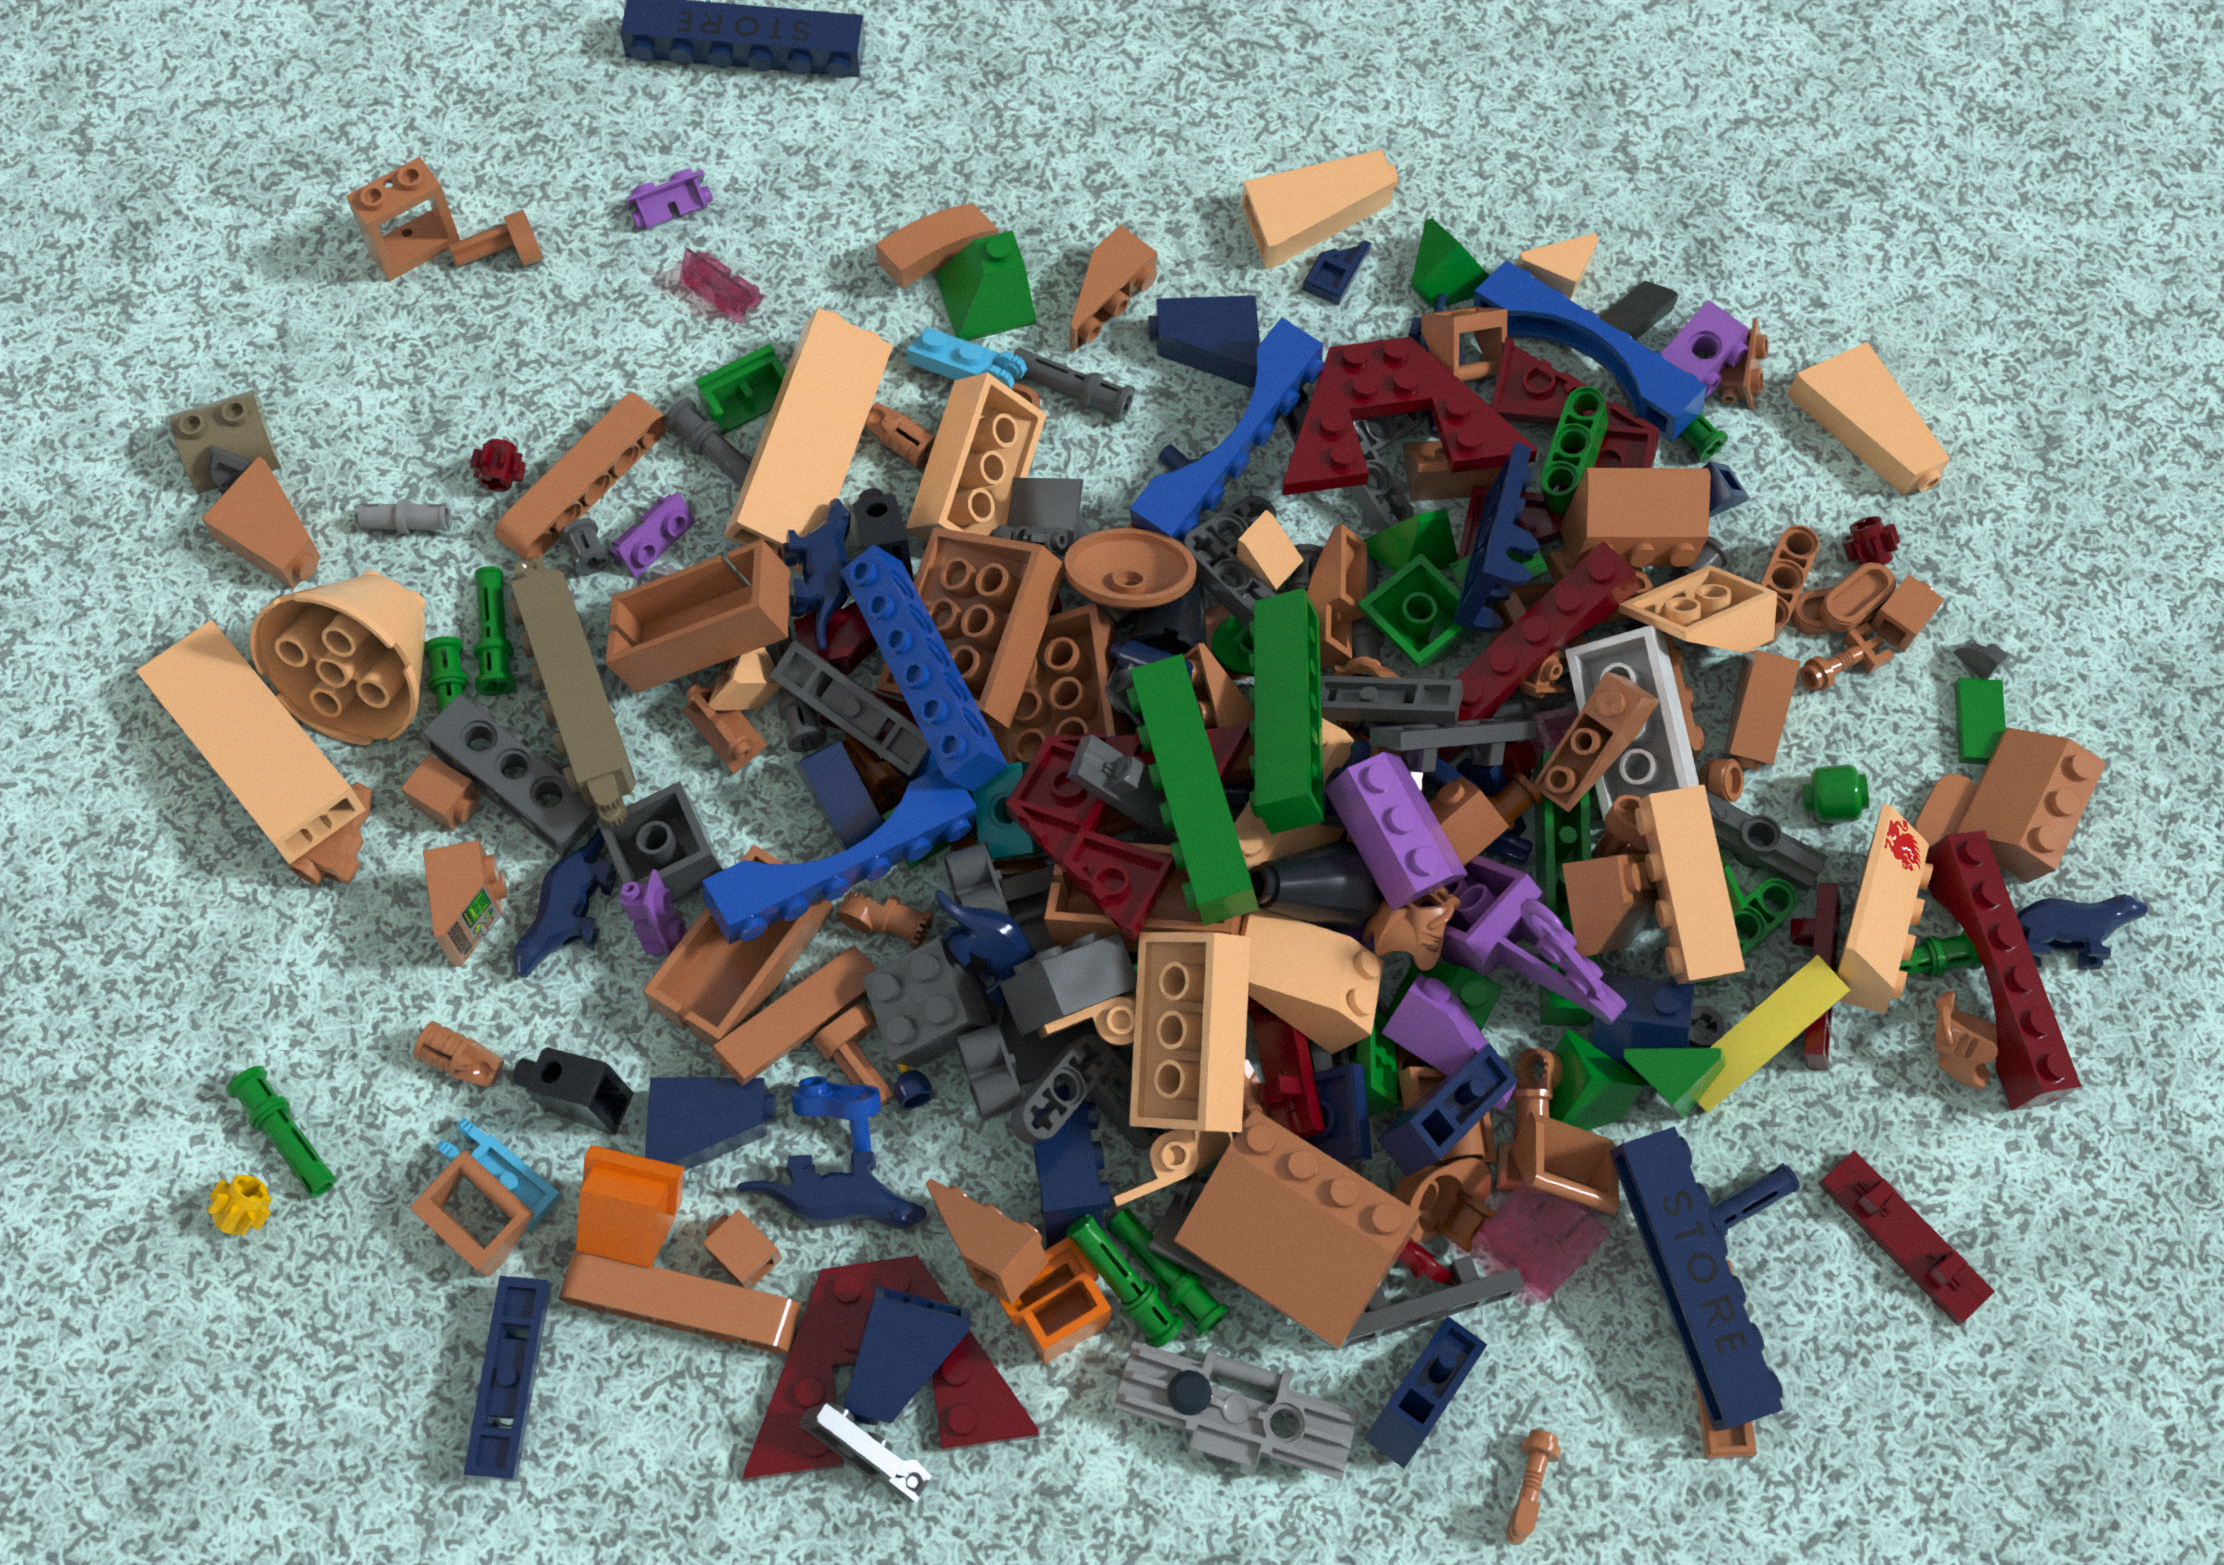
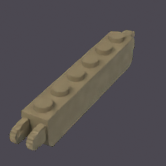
[508,556,637,828]

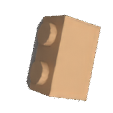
[1619,565,1777,653]
[1239,907,1384,1054]

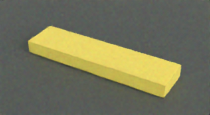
[1698,955,1851,1113]

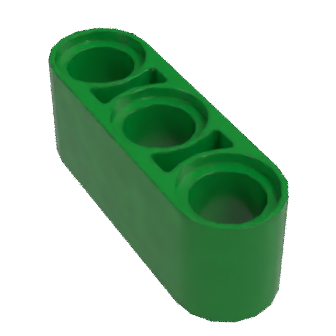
[1540,386,1608,515]
[1695,878,1798,986]

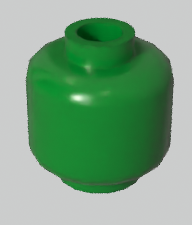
[1802,764,1870,824]

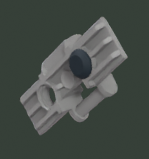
[1113,1341,1360,1480]

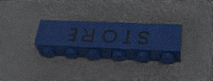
[620,0,866,78]
[1609,1126,1784,1432]

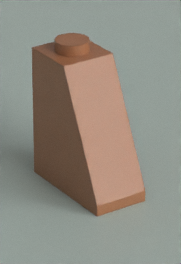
[201,456,321,589]
[1723,650,1801,771]

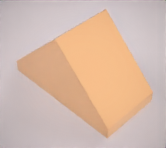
[1516,233,1599,300]
[1236,510,1304,590]
[708,647,782,710]

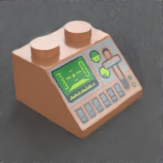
[423,840,508,967]

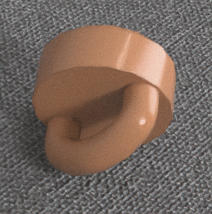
[1698,759,1744,803]

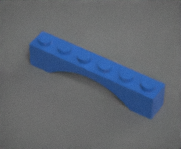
[1474,260,1707,443]
[1130,317,1325,543]
[702,768,977,945]

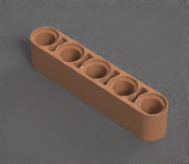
[494,392,667,561]
[558,1250,802,1354]

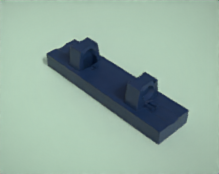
[463,1276,552,1482]

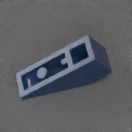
[1377,1043,1519,1177]
[1363,1316,1488,1469]

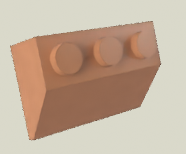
[1559,468,1711,567]
[1953,728,2106,883]
[1562,853,1660,956]

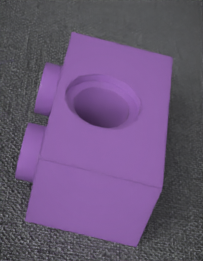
[1660,300,1748,397]

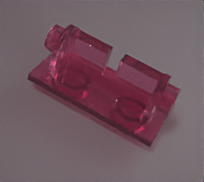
[679,248,763,325]

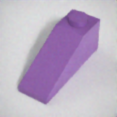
[1381,973,1516,1110]

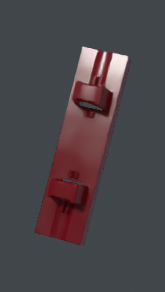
[1790,882,1842,1071]
[1247,995,1326,1140]
[1818,1150,1995,1326]

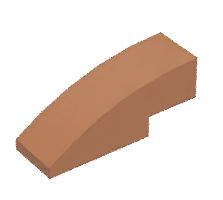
[875,203,999,290]
[1307,524,1367,669]

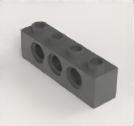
[422,693,599,858]

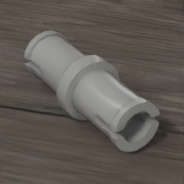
[358,500,451,534]

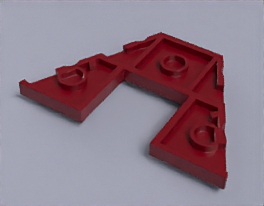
[1282,337,1537,496]
[1457,338,1659,561]
[1006,720,1250,942]
[743,1255,1040,1482]

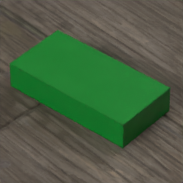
[1954,677,2006,765]

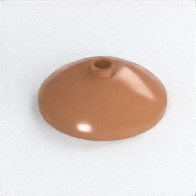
[1064,528,1197,610]

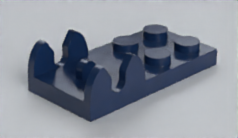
[1453,442,1539,633]

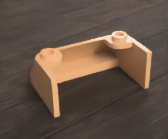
[1037,990,1233,1207]

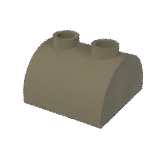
[169,390,281,494]

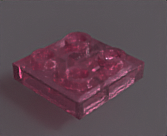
[1475,1170,1611,1303]

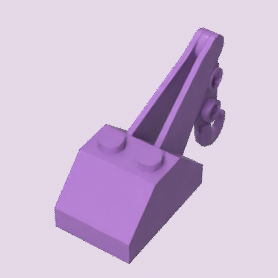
[1419,856,1627,1025]

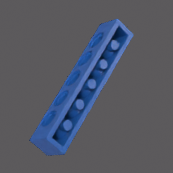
[840,544,1008,792]

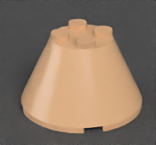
[250,570,426,745]

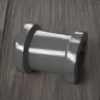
[559,518,612,576]

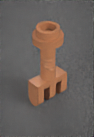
[1800,622,1895,691]
[1506,1429,1561,1545]

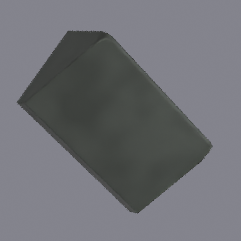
[1599,280,1679,340]

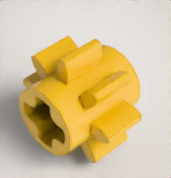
[207,1175,273,1235]

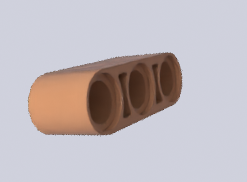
[1759,525,1820,647]

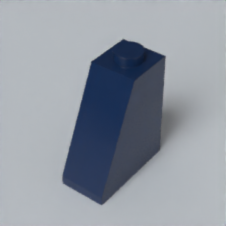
[1148,295,1260,388]
[793,741,884,851]
[645,1077,777,1171]
[843,1285,971,1425]

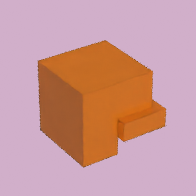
[576,1145,684,1268]
[995,1237,1111,1365]

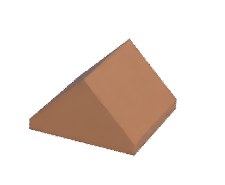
[1402,440,1502,502]

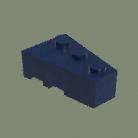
[1027,1086,1111,1250]

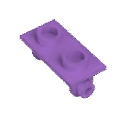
[626,169,713,230]
[609,492,696,579]
[619,870,687,957]

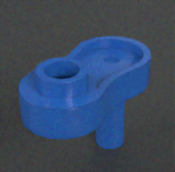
[791,1076,881,1152]

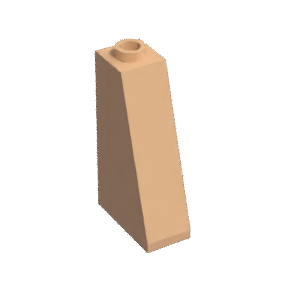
[1241,149,1398,269]
[1787,342,1950,495]

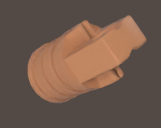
[865,402,936,469]
[413,1021,504,1087]

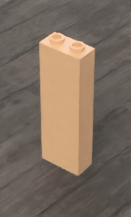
[723,307,893,572]
[136,619,366,865]

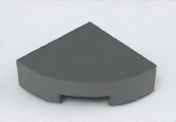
[208,445,253,494]
[1953,640,2009,679]

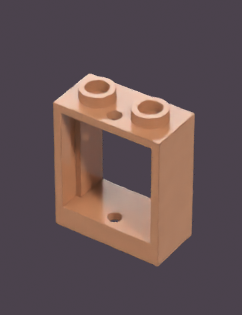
[346,157,460,282]

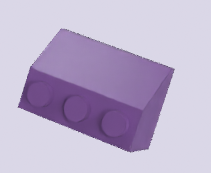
[1324,752,1468,911]

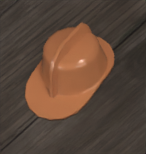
[1388,1157,1492,1243]

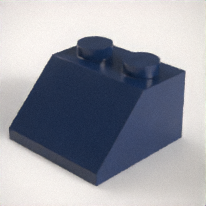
[1592,973,1694,1086]

